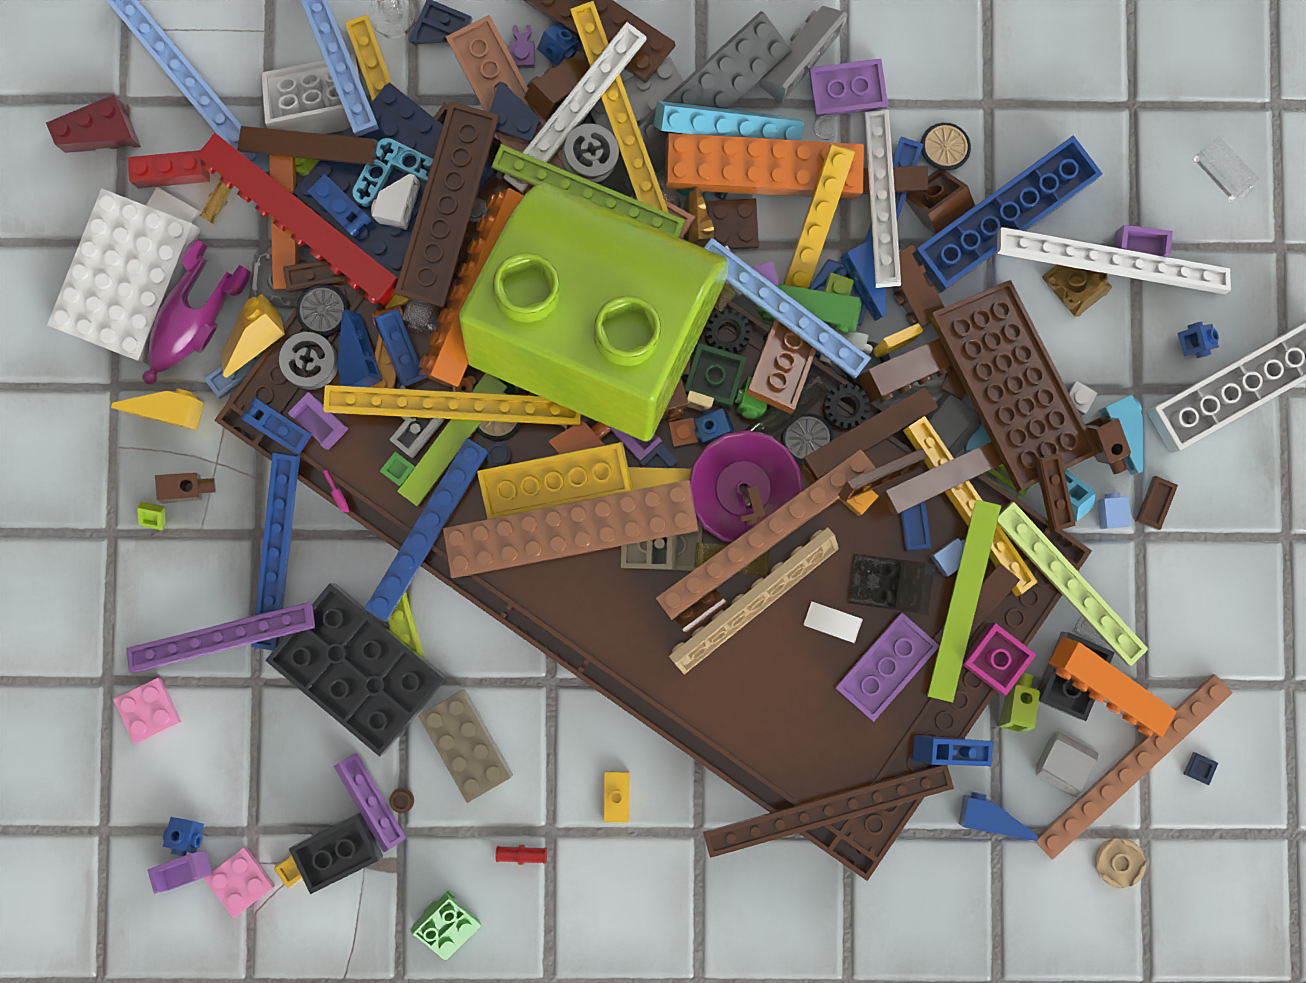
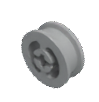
[562,124,619,183]
[279,332,338,390]

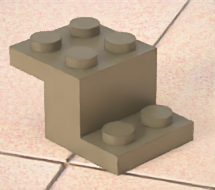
[621,520,704,571]

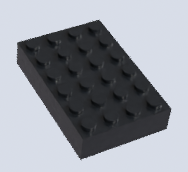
[265,583,448,757]

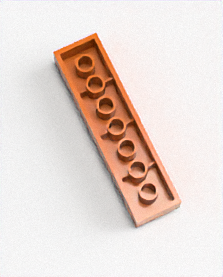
[664,133,864,200]
[419,188,524,387]

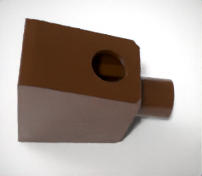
[1085,416,1131,474]
[155,473,216,504]

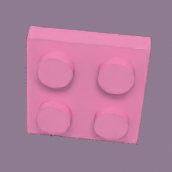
[113,677,181,744]
[204,846,275,918]

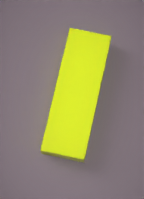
[388,591,425,658]

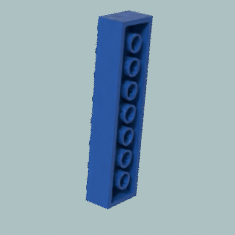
[912,135,1103,293]

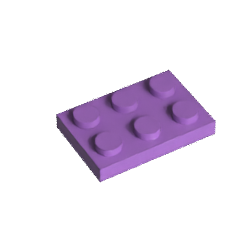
[809,59,888,117]

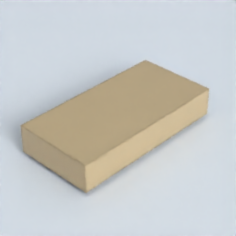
[686,391,714,412]

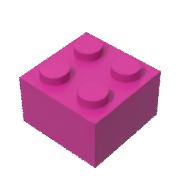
[962,623,1037,695]

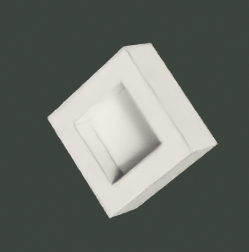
[1069,381,1097,415]

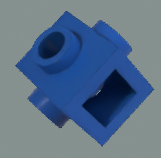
[537,23,580,67]
[1177,321,1219,358]
[694,408,735,445]
[162,817,204,856]

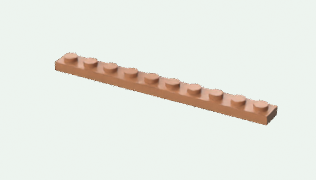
[656,449,876,620]
[1035,674,1232,860]

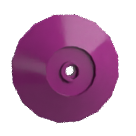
[689,430,803,543]

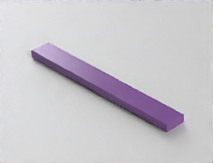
[126,602,315,673]

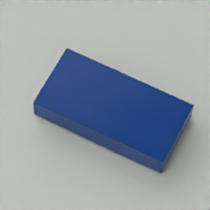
[900,501,932,552]

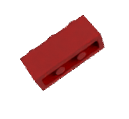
[127,150,210,189]

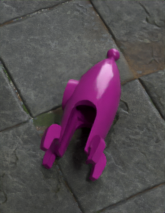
[142,238,251,384]

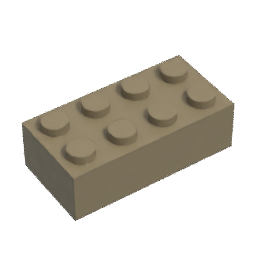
[418,689,513,803]

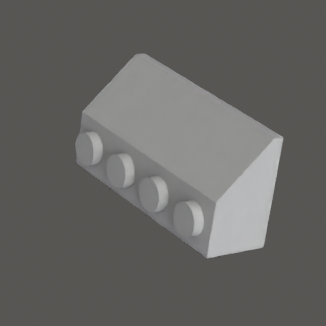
[760,5,848,104]

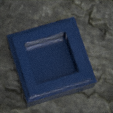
[1184,752,1218,785]

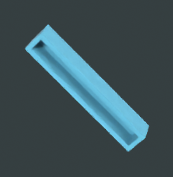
[653,101,804,141]

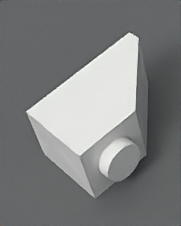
[371,174,421,230]

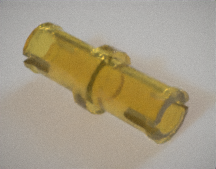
[199,180,234,224]

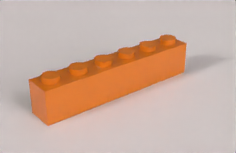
[1049,637,1177,737]

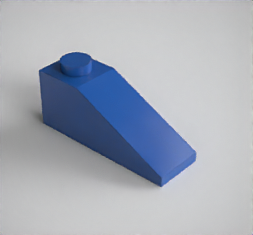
[840,239,887,322]
[337,310,382,388]
[913,735,993,767]
[959,792,1038,841]

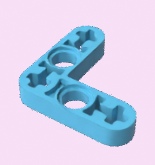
[353,138,433,207]

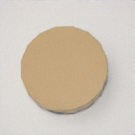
[1095,837,1146,888]

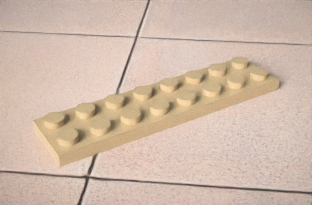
[669,527,839,674]

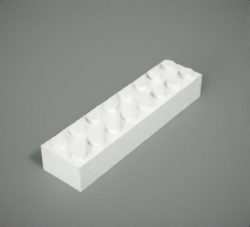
[1146,321,1306,453]

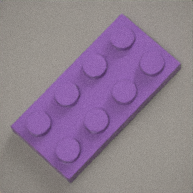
[835,612,939,722]

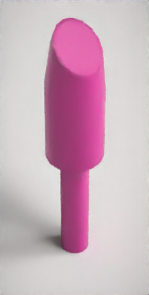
[323,470,349,512]

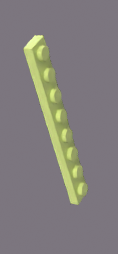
[997,502,1148,666]

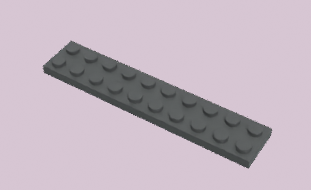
[597,11,792,197]

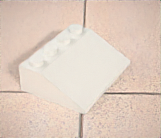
[261,54,363,134]

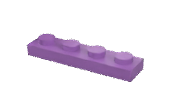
[334,753,406,852]

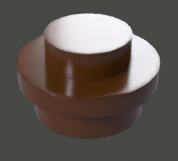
[389,788,414,813]

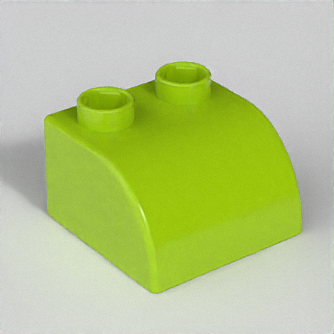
[459,183,729,441]

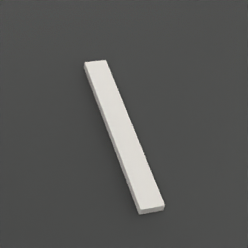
[503,22,647,194]
[865,110,901,288]

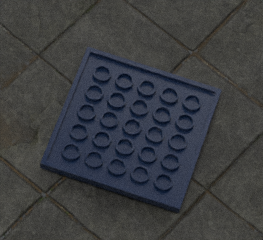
[292,82,498,279]

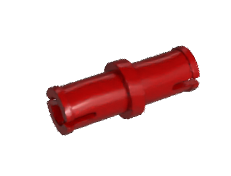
[496,845,547,865]

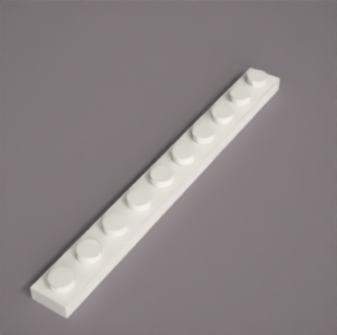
[997,227,1231,295]

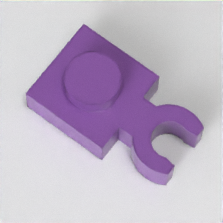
[510,25,535,68]

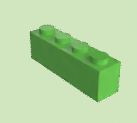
[757,284,862,335]

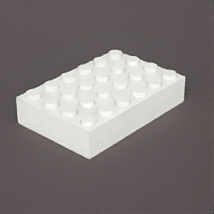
[47,188,201,364]

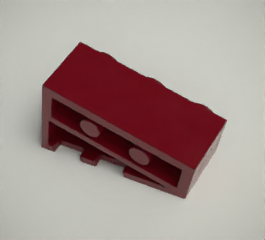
[46,95,141,153]

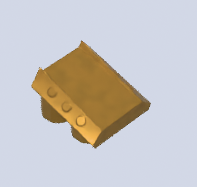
[684,189,714,247]
[1042,264,1112,317]

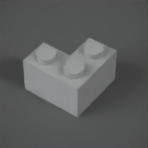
[390,385,445,458]

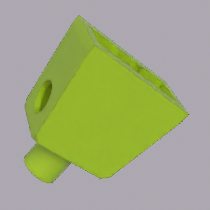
[998,673,1040,733]

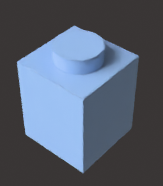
[1098,493,1132,529]
[930,538,965,576]

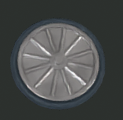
[296,284,348,336]
[781,413,834,464]

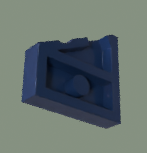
[409,0,473,44]
[489,82,540,143]

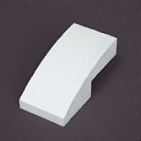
[804,602,863,643]

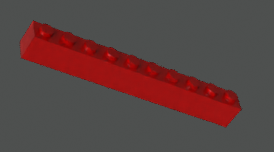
[197,133,398,307]

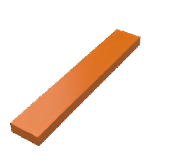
[269,155,299,290]

